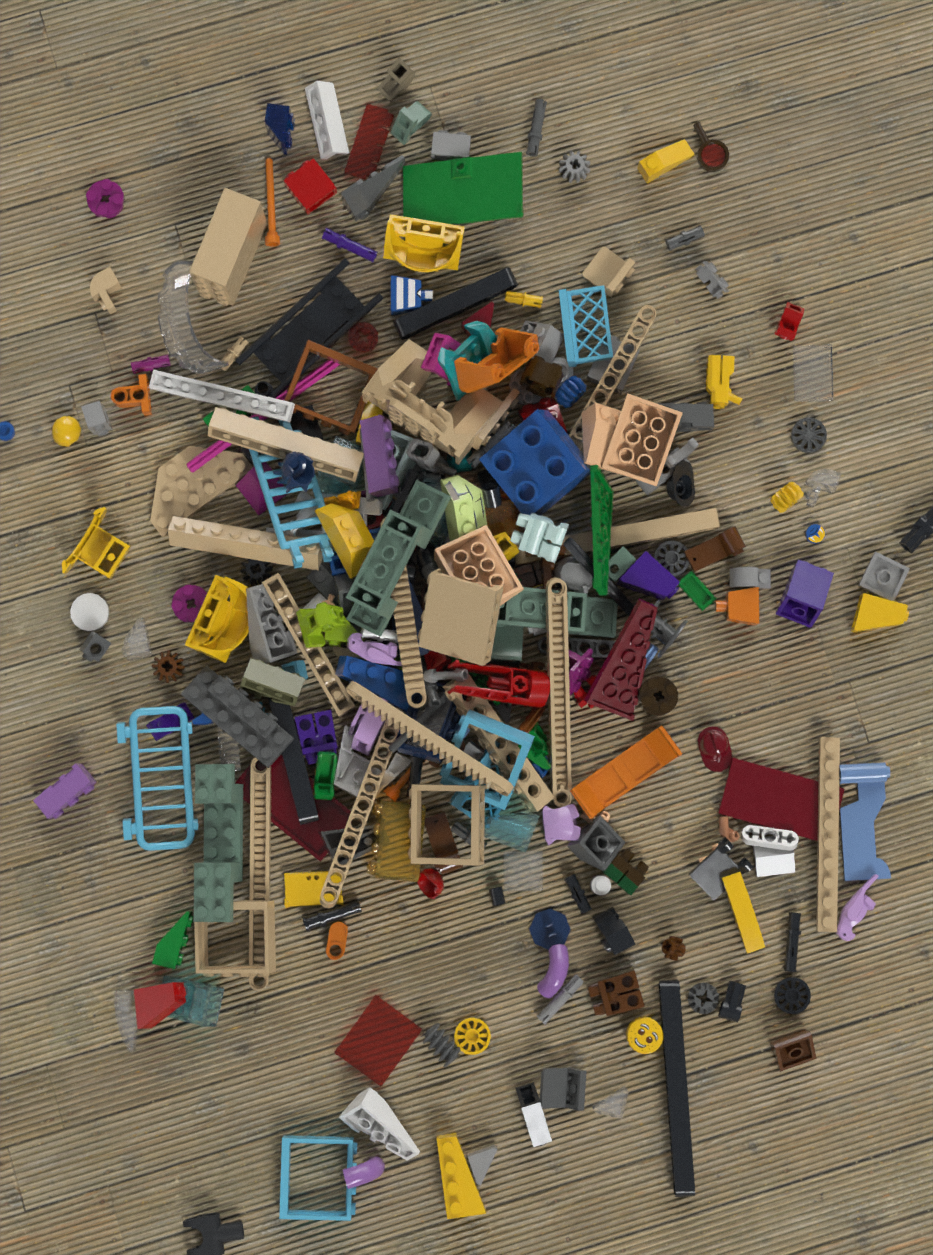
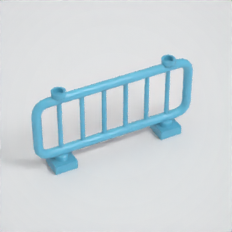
[116,706,198,851]

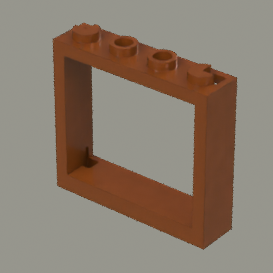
[283,340,378,436]

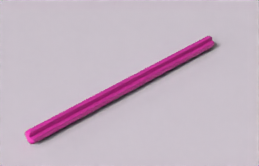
[186,360,340,473]

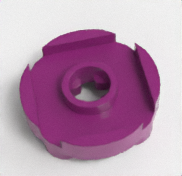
[86,179,125,218]
[171,585,207,623]

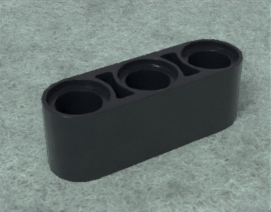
[477,470,502,508]

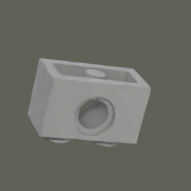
[81,401,113,436]

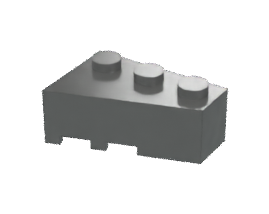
[658,402,714,432]
[318,824,390,865]

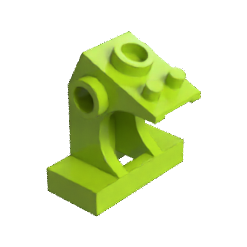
[296,602,346,648]

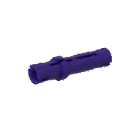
[322,228,378,263]

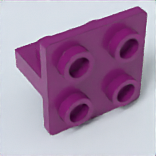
[568,648,593,696]

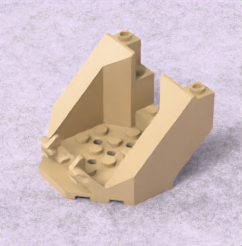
[362,339,503,465]

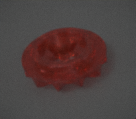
[348,322,379,353]

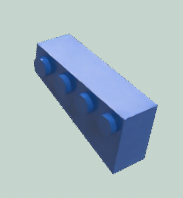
[335,656,413,712]

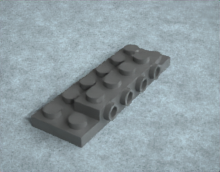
[181,665,294,768]

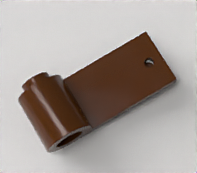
[684,526,746,572]
[423,812,463,875]

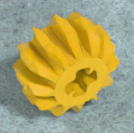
[770,482,804,513]

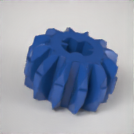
[555,376,586,408]

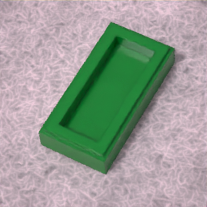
[678,571,717,612]

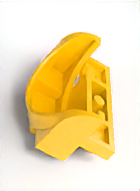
[383,214,465,272]
[185,575,249,663]

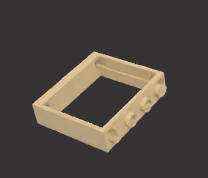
[408,784,485,866]
[194,900,276,977]

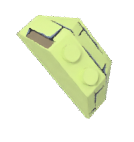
[440,475,488,542]

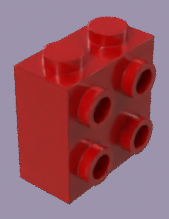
[283,158,337,215]

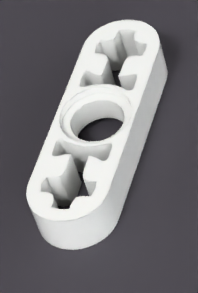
[741,825,799,851]

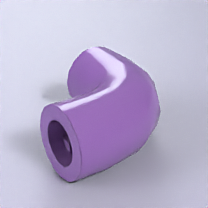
[537,944,569,998]
[343,1156,385,1189]

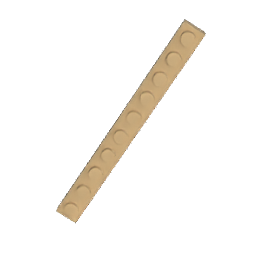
[816,737,840,932]

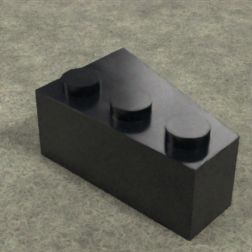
[592,907,636,955]

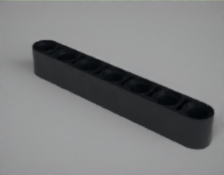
[393,267,518,340]
[268,697,319,825]

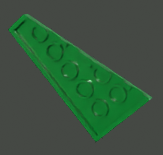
[590,465,614,596]

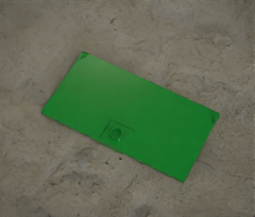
[403,152,524,225]

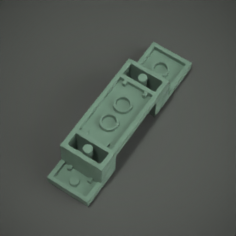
[346,480,451,637]
[496,587,618,638]
[194,764,243,922]

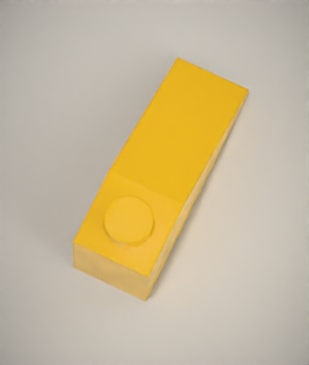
[637,139,695,184]

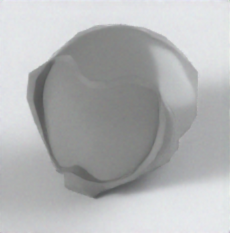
[553,556,593,593]

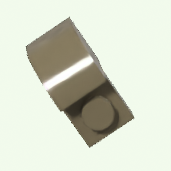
[377,57,415,102]

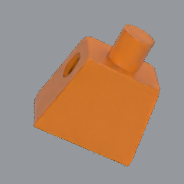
[715,587,759,625]

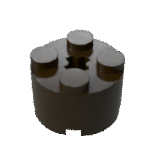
[520,356,564,398]
[638,677,678,717]

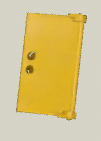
[284,871,344,908]

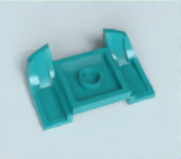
[438,321,497,401]

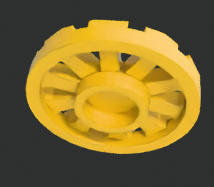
[454,1017,491,1055]

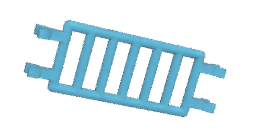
[249,417,334,569]

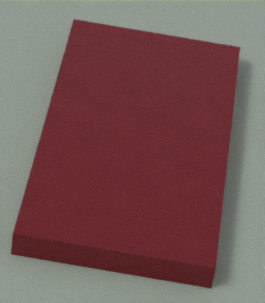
[235,755,352,862]
[717,758,845,841]

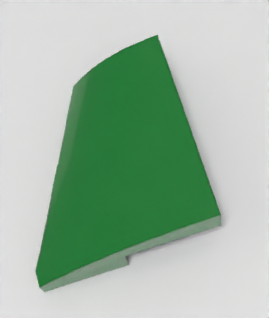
[518,722,551,770]

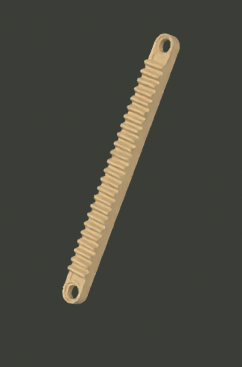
[545,577,572,808]
[249,758,272,991]

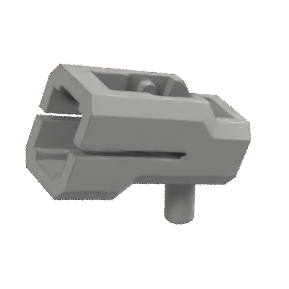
[406,439,457,476]

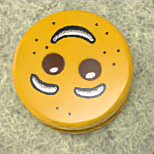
[626,1016,663,1054]

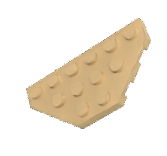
[150,446,253,537]

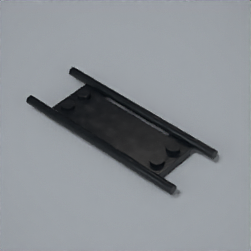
[235,258,384,398]

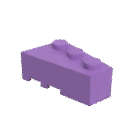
[33,763,97,819]

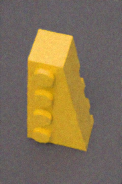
[437,1133,487,1219]

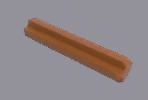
[516,707,545,744]

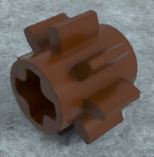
[662,936,686,961]

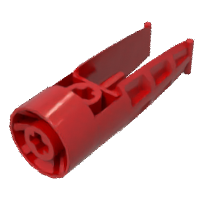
[447,659,550,708]

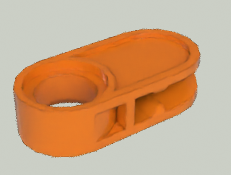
[326,921,348,960]

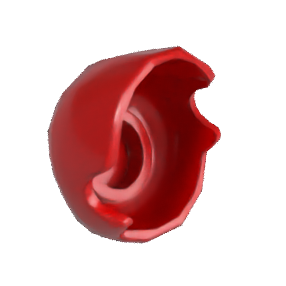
[416,868,444,899]

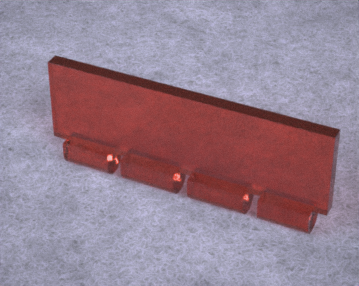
[344,104,394,180]

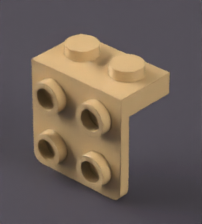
[582,247,635,297]

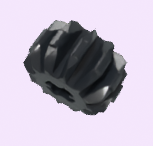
[240,558,273,586]

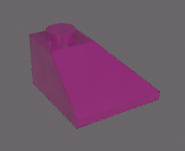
[236,462,289,516]

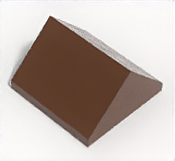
[769,1029,817,1072]

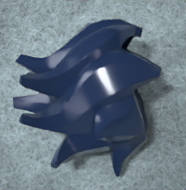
[273,451,315,493]

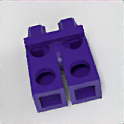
[295,710,338,764]

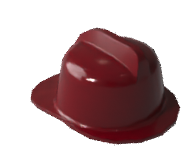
[698,726,732,772]

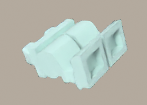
[510,513,569,563]

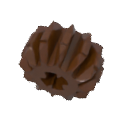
[152,650,185,683]

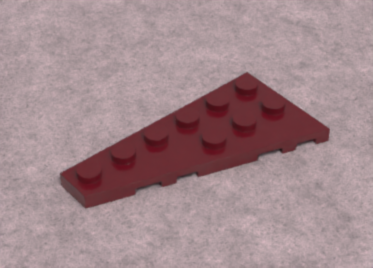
[584,599,657,721]

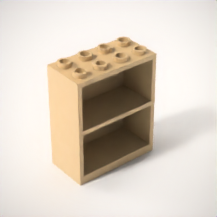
[189,188,267,306]

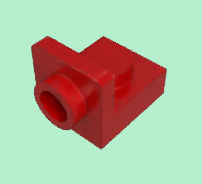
[424,650,451,672]

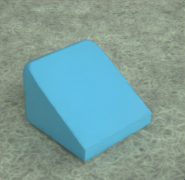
[281,660,308,679]

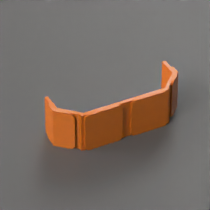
[570,725,682,820]

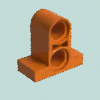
[111,374,152,416]

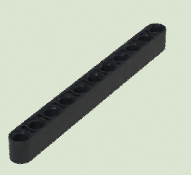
[659,979,695,1197]

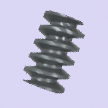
[421,1023,461,1068]

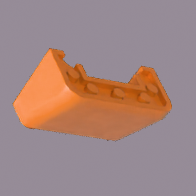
[454,327,539,393]

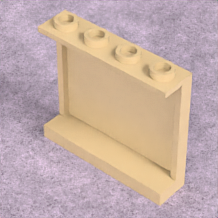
[418,569,503,666]

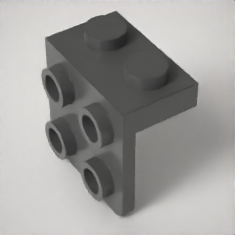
[539,1067,587,1111]

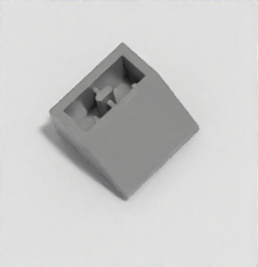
[521,320,564,364]

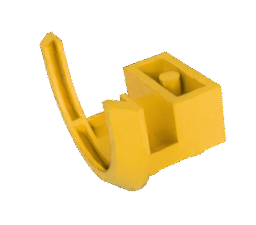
[62,507,131,579]

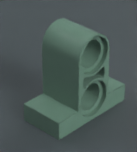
[391,101,432,145]

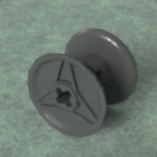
[650,599,688,658]

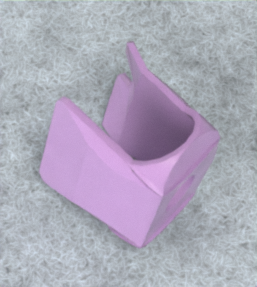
[542,804,581,846]

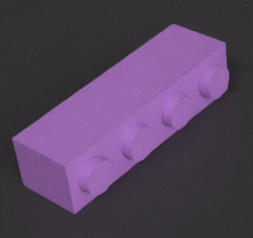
[360,415,399,498]

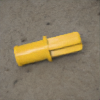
[505,291,543,309]

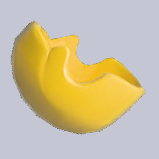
[52,416,81,447]

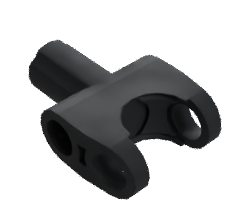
[183,1212,244,1255]

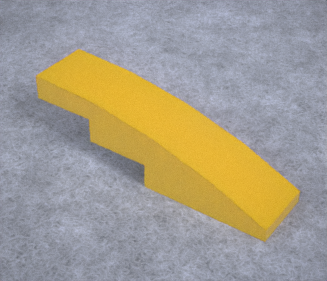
[721,872,765,954]

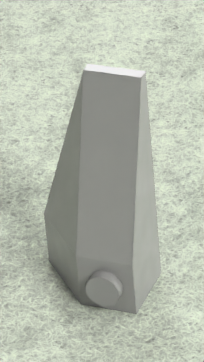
[246,584,298,664]

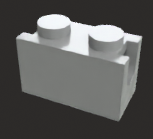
[431,130,471,161]

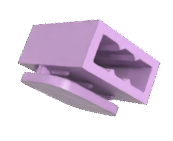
[349,697,388,756]

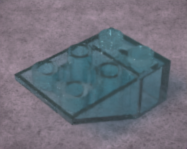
[162,975,224,1027]

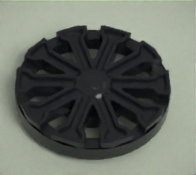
[774,977,811,1014]

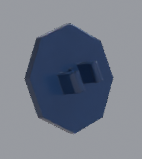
[529,908,571,950]

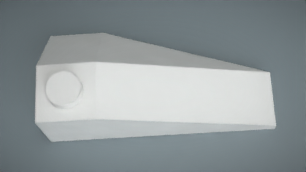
[339,1087,420,1160]

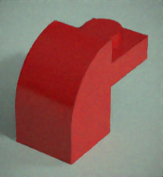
[775,302,805,341]

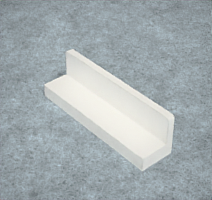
[305,81,349,159]

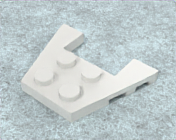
[334,725,411,798]

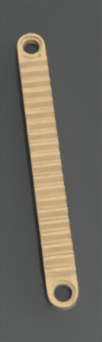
[381,517,427,708]
[345,681,514,796]

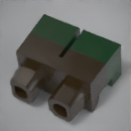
[602,848,649,896]

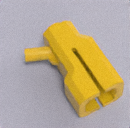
[706,355,743,409]

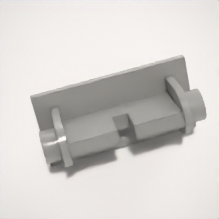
[695,261,730,299]

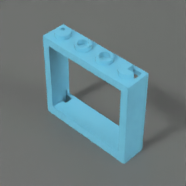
[439,709,535,810]
[279,1135,357,1221]

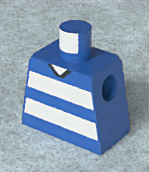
[391,276,433,316]

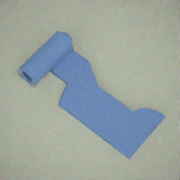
[839,762,891,881]

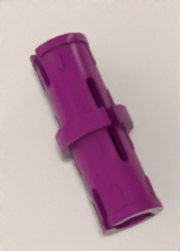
[131,354,171,374]

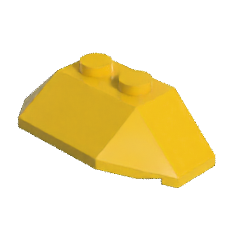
[315,503,374,579]

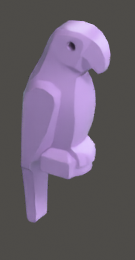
[347,633,402,666]
[836,874,878,941]

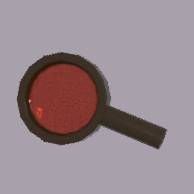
[693,122,729,172]

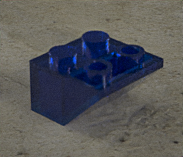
[265,103,295,155]

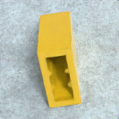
[850,593,909,633]

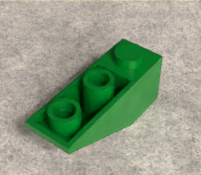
[152,911,194,969]

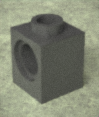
[79,631,111,662]

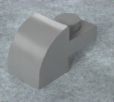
[730,567,771,589]

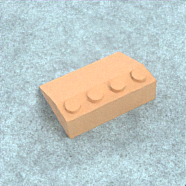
[602,393,682,486]
[582,402,624,476]
[434,525,524,606]

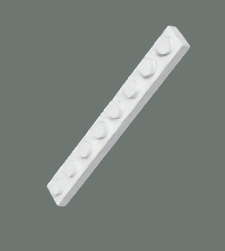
[149,370,295,423]

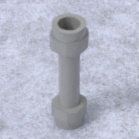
[424,668,469,683]

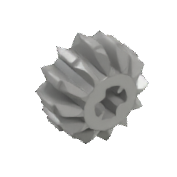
[559,150,590,183]

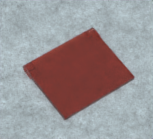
[334,994,423,1087]

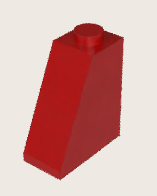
[134,982,186,1029]

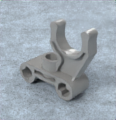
[635,438,699,496]

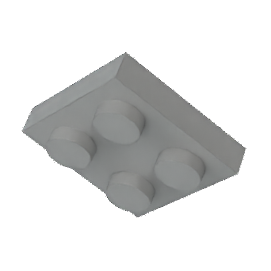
[858,551,910,601]

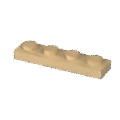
[472,388,520,451]

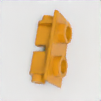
[323,490,361,510]

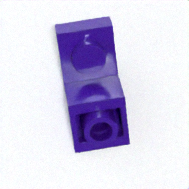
[146,702,195,741]

